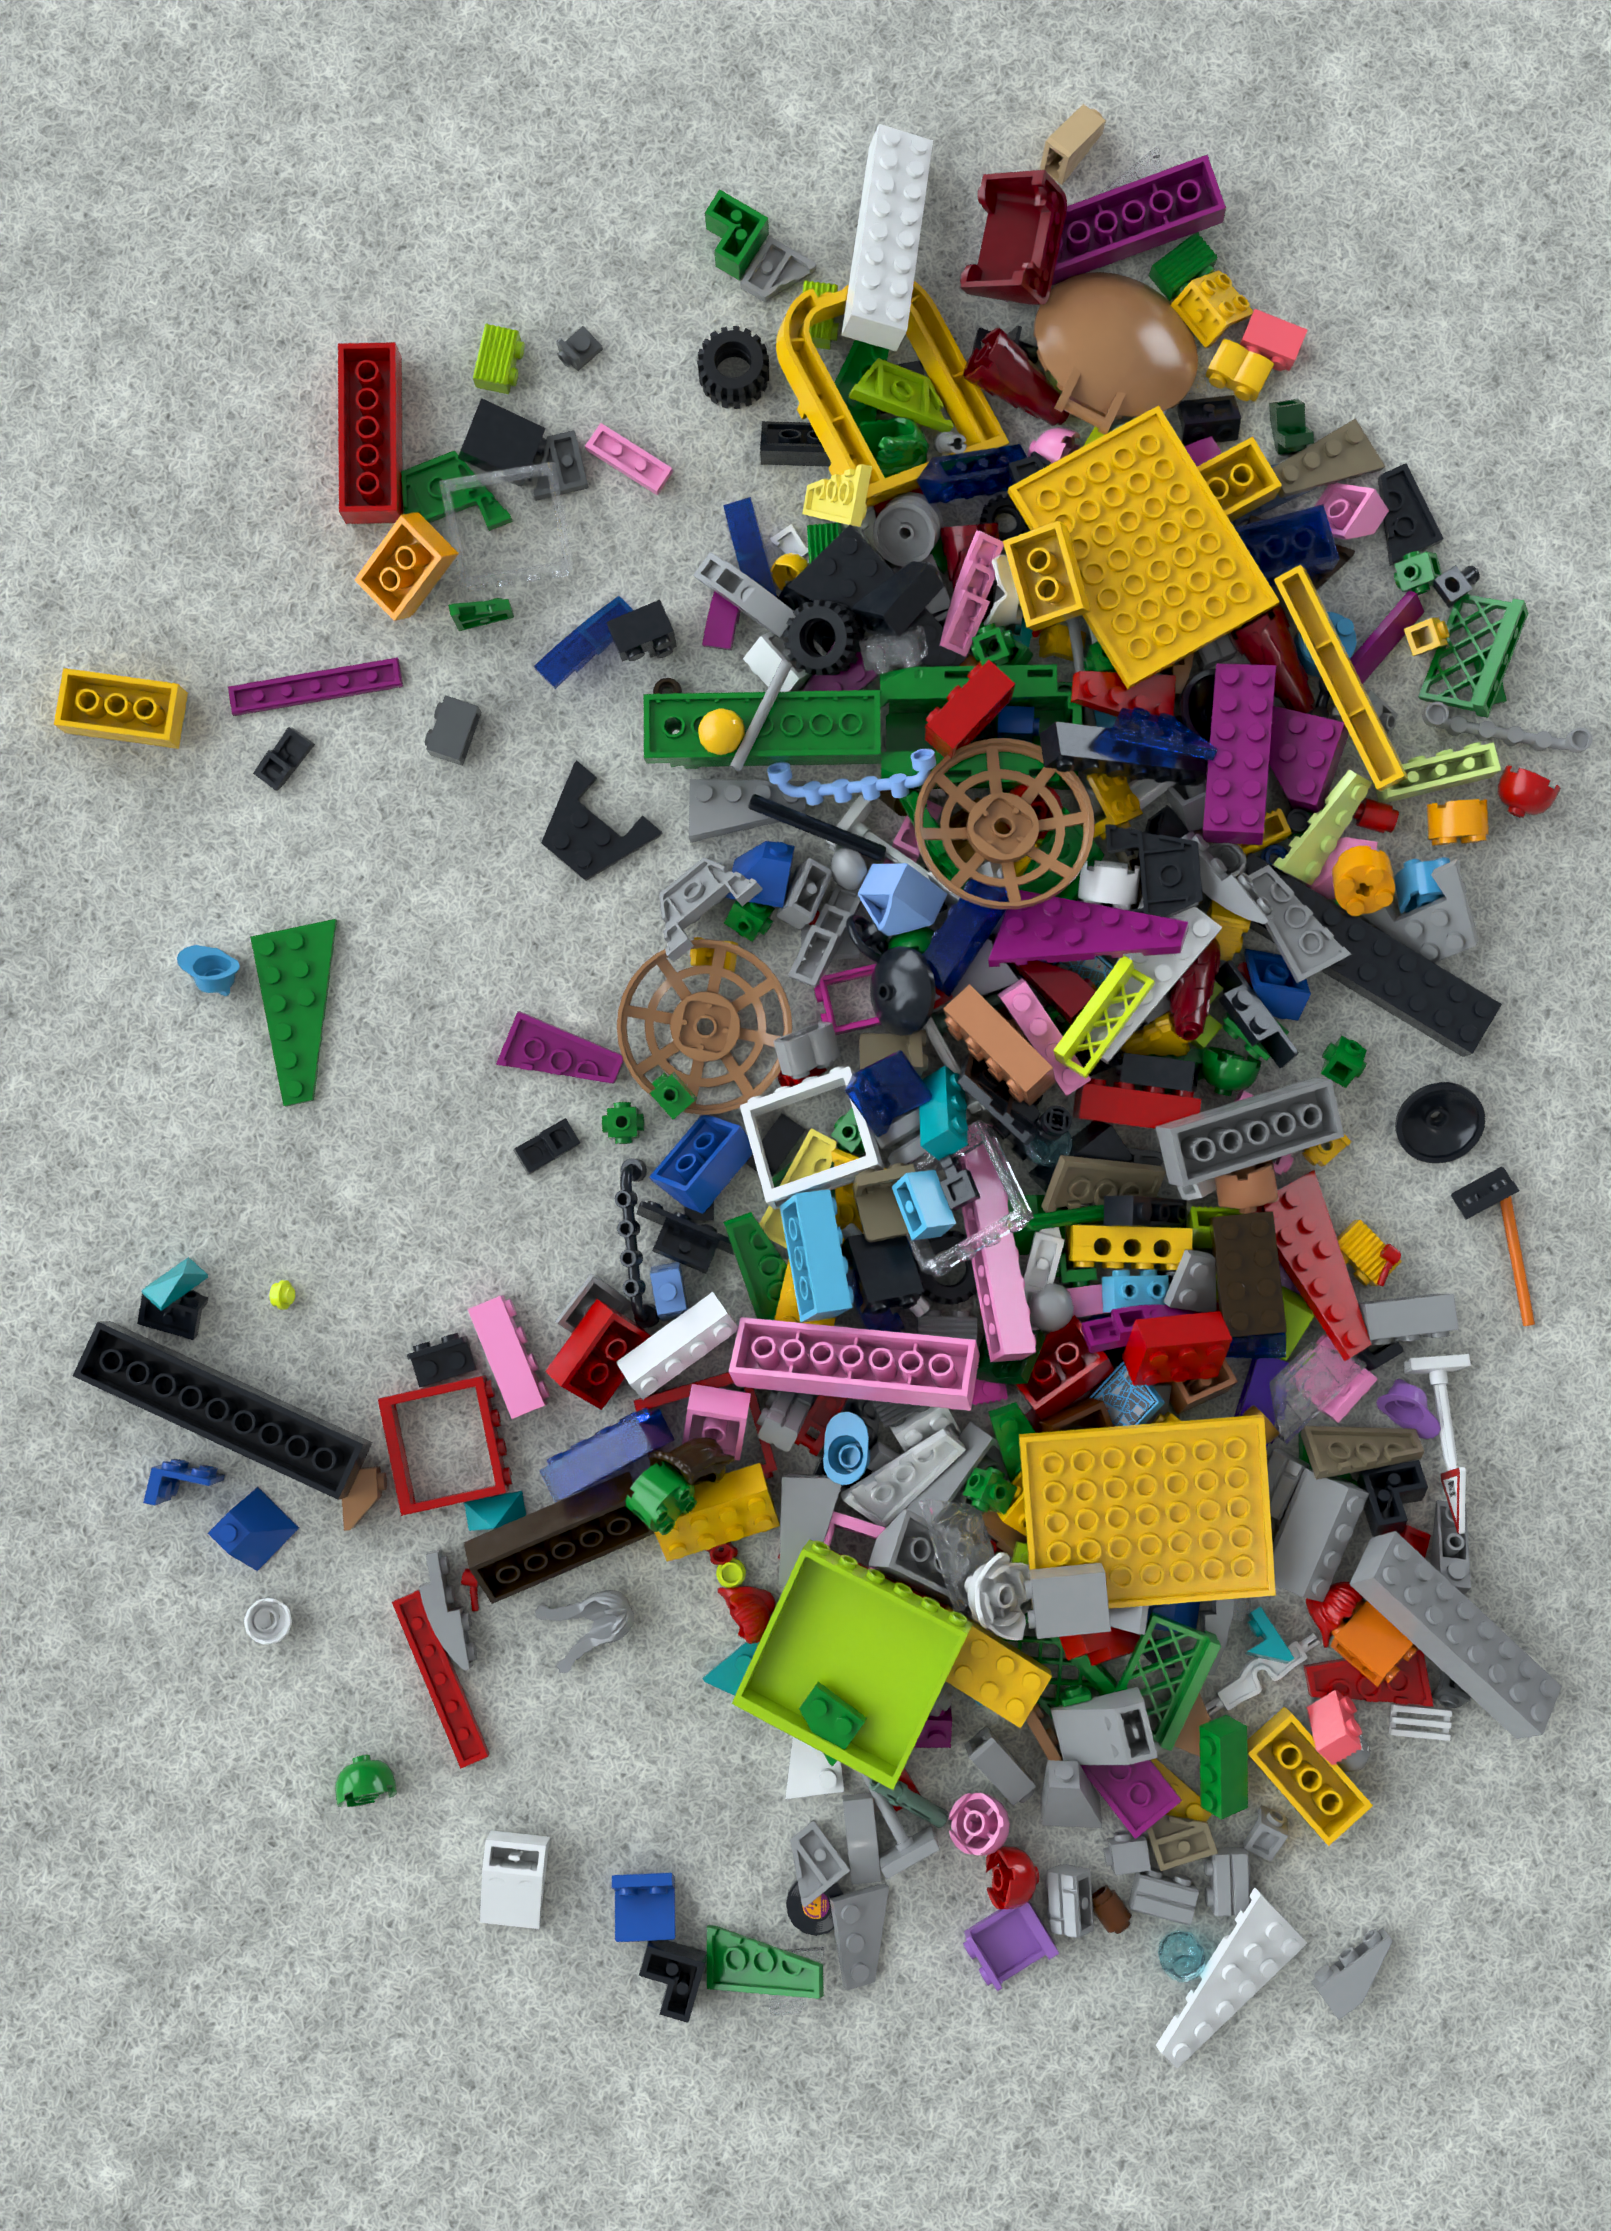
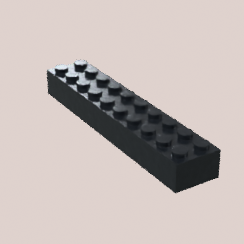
[1244,853,1502,1057]
[73,1321,373,1500]

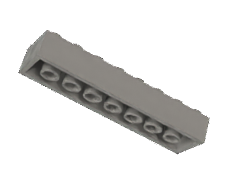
[1349,1531,1562,1739]

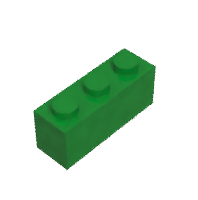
[1199,1715,1248,1820]

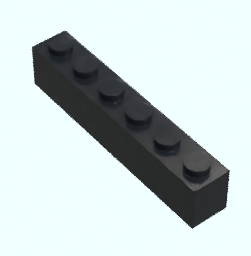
[1039,722,1207,786]

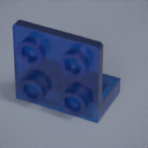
[845,1050,932,1138]

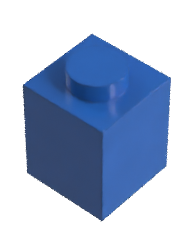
[997,706,1040,743]

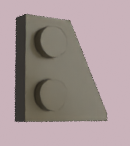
[1147,1815,1218,1871]

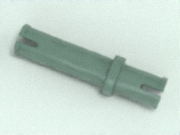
[869,1779,948,1828]

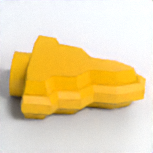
[1121,1011,1192,1056]

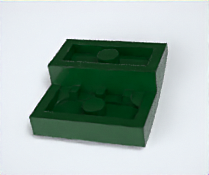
[976,1329,1046,1384]

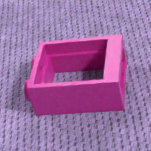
[814,964,882,1035]

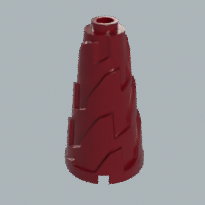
[963,328,1070,426]
[941,523,999,623]
[1228,603,1315,714]
[1168,938,1221,1041]

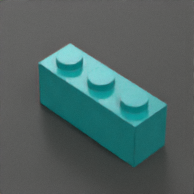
[918,1065,968,1161]

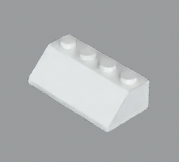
[616,1292,738,1400]

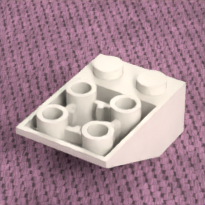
[480,1830,550,1929]

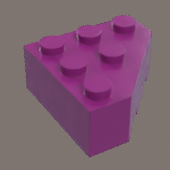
[1269,706,1349,813]

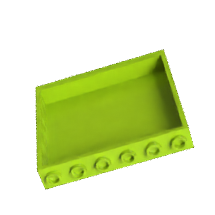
[731,1539,973,1790]

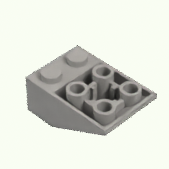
[1050,1687,1158,1765]

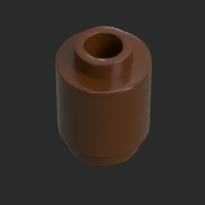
[1092,1885,1132,1934]

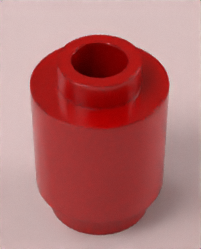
[1352,798,1399,833]

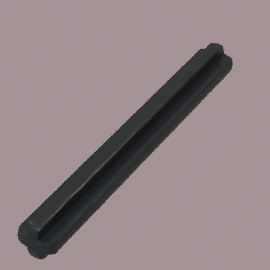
[748,794,886,861]

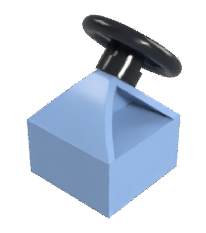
[846,863,947,962]

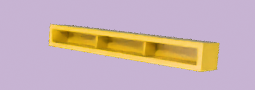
[1274,564,1408,791]

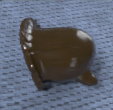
[648,1437,735,1486]

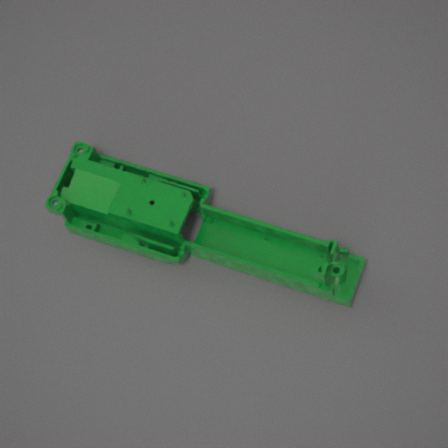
[643,664,1082,790]

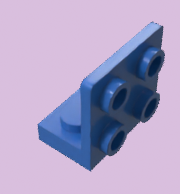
[143,1459,225,1506]
[612,1873,676,1942]

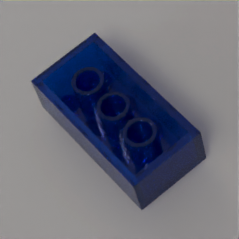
[1235,504,1339,587]
[539,1407,675,1503]

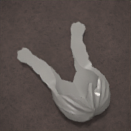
[535,1590,634,1674]

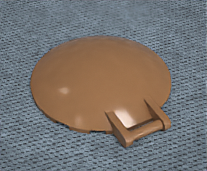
[1033,272,1198,435]

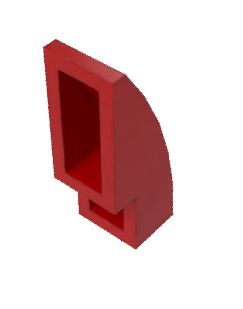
[1059,1627,1150,1666]

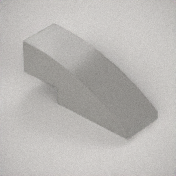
[842,1792,881,1885]

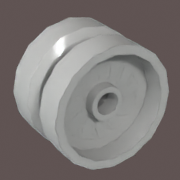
[873,492,943,566]
[875,1108,930,1165]

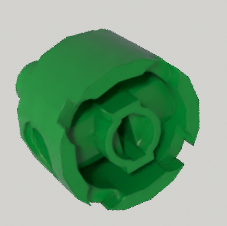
[625,1461,697,1535]

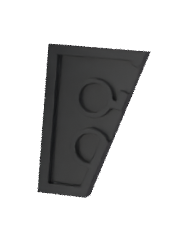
[1378,463,1444,566]

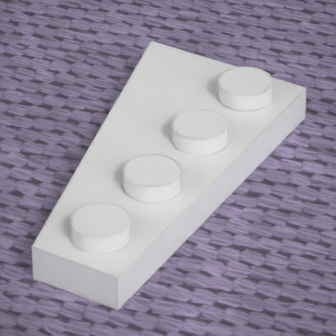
[840,1428,966,1527]

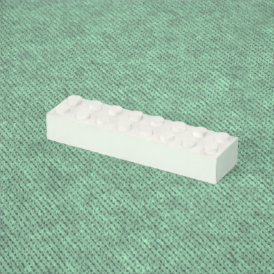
[841,124,933,351]

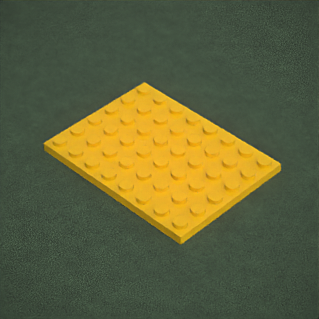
[1007,405,1280,690]
[1019,1415,1276,1610]

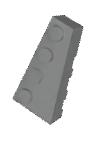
[689,779,806,843]

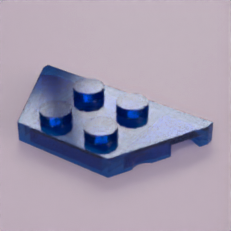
[1109,707,1218,761]

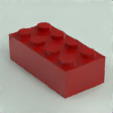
[1072,1078,1202,1129]

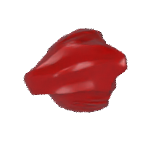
[1306,1582,1364,1648]
[717,1586,776,1644]

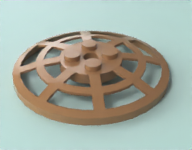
[914,738,1095,909]
[617,939,793,1115]

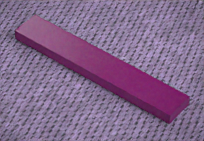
[228,657,404,716]

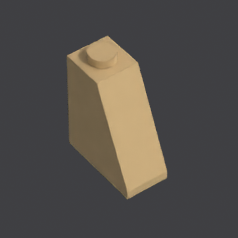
[1040,104,1106,185]

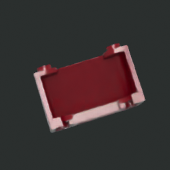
[960,170,1067,305]

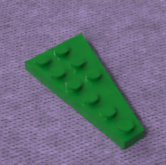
[250,919,337,1107]

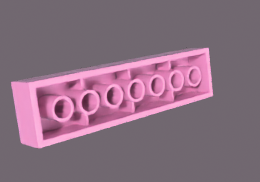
[729,1317,980,1411]

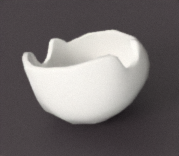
[244,1598,292,1645]

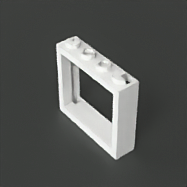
[740,1066,884,1210]

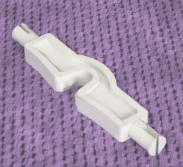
[1205,1633,1320,1717]

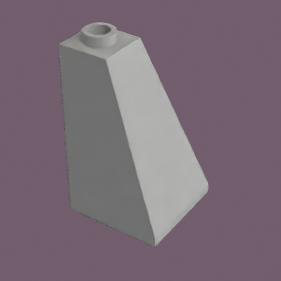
[932,932,1025,1013]

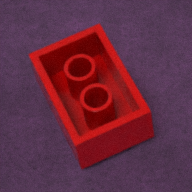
[925,660,1015,759]
[545,1299,651,1410]
[1122,1311,1232,1386]
[1014,1315,1114,1420]

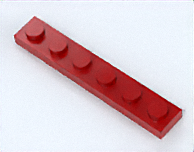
[392,1589,490,1769]

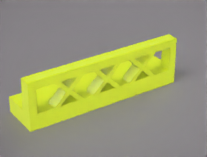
[1053,955,1155,1079]

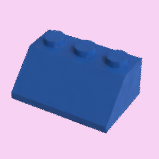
[649,1115,753,1214]

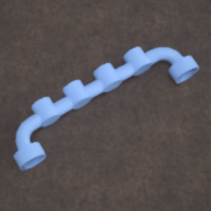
[767,749,936,806]

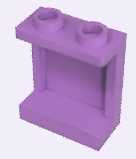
[963,1901,1059,1991]

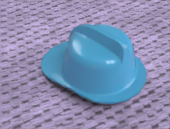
[177,945,240,996]
[823,1412,871,1485]

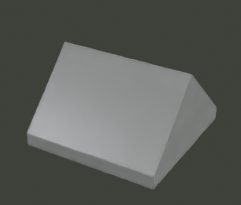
[555,1274,631,1333]

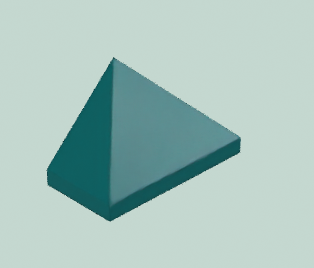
[141,1257,208,1311]
[464,1491,526,1531]

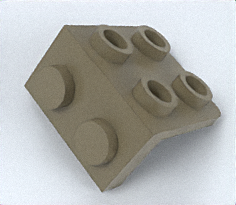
[859,1030,928,1087]
[852,1163,916,1242]

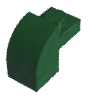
[1269,399,1314,455]

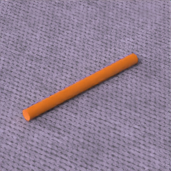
[1500,1196,1535,1326]

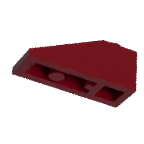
[1011,960,1098,1025]

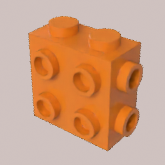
[1330,1600,1419,1687]

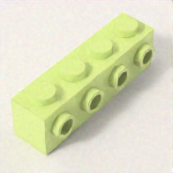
[1374,742,1501,803]

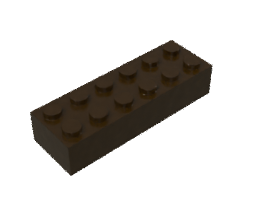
[464,1471,655,1604]

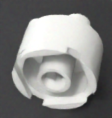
[1078,861,1141,910]

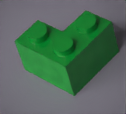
[705,189,769,281]

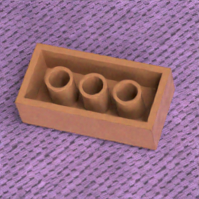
[943,984,1056,1106]

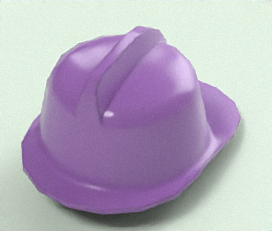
[1376,1378,1441,1439]

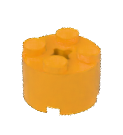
[1427,799,1489,846]
[1332,845,1395,916]

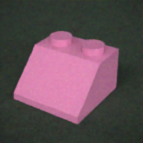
[682,1384,751,1461]

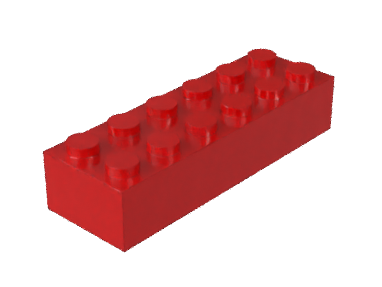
[338,342,403,524]

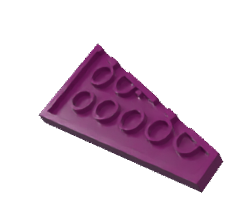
[988,890,1189,967]

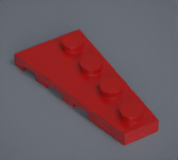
[1071,671,1176,733]
[1303,1649,1434,1707]

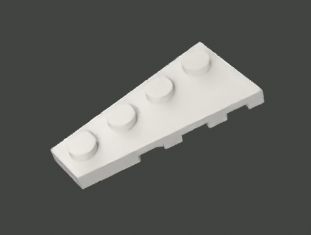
[785,1737,844,1799]

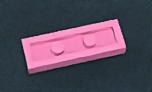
[585,423,673,495]

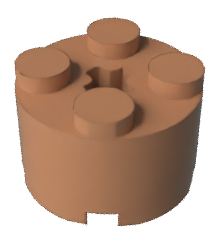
[1215,1160,1278,1214]

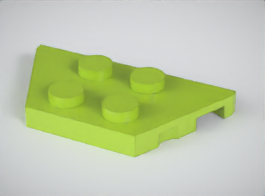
[849,358,953,432]

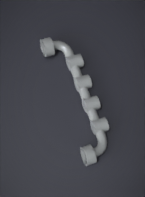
[1422,702,1592,753]

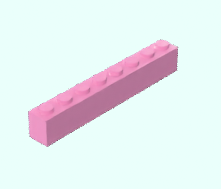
[952,1125,1036,1362]

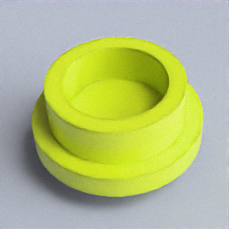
[269,1280,295,1310]
[716,1558,746,1588]

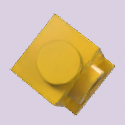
[1302,1134,1352,1167]

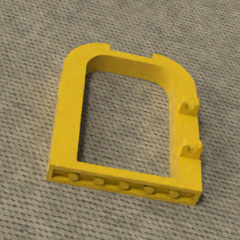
[776,281,1010,508]

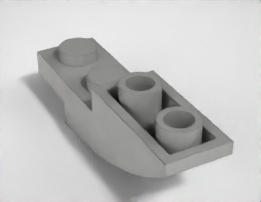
[693,552,796,640]
[1182,831,1275,924]
[419,1549,477,1670]

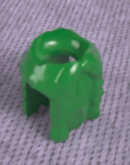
[858,417,929,478]

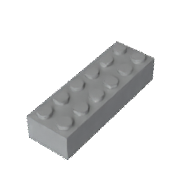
[1155,1077,1344,1187]

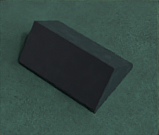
[760,421,831,467]
[1028,1120,1134,1210]

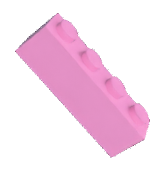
[997,978,1091,1096]
[468,1295,550,1419]

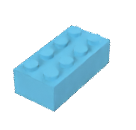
[780,1189,854,1323]

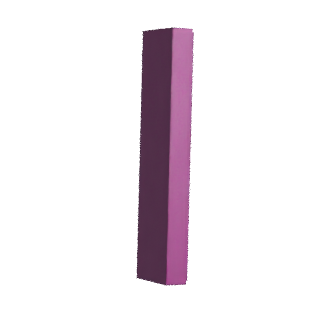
[1350,591,1425,684]

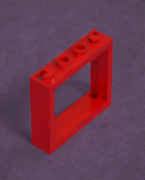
[634,1372,778,1479]
[378,1375,513,1516]

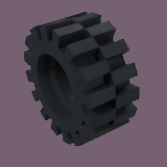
[979,494,1029,551]

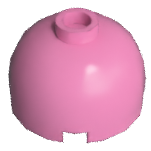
[1028,427,1080,464]
[949,1793,1010,1856]

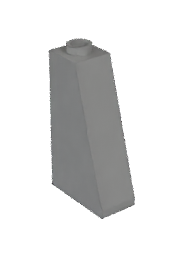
[779,1474,841,1586]

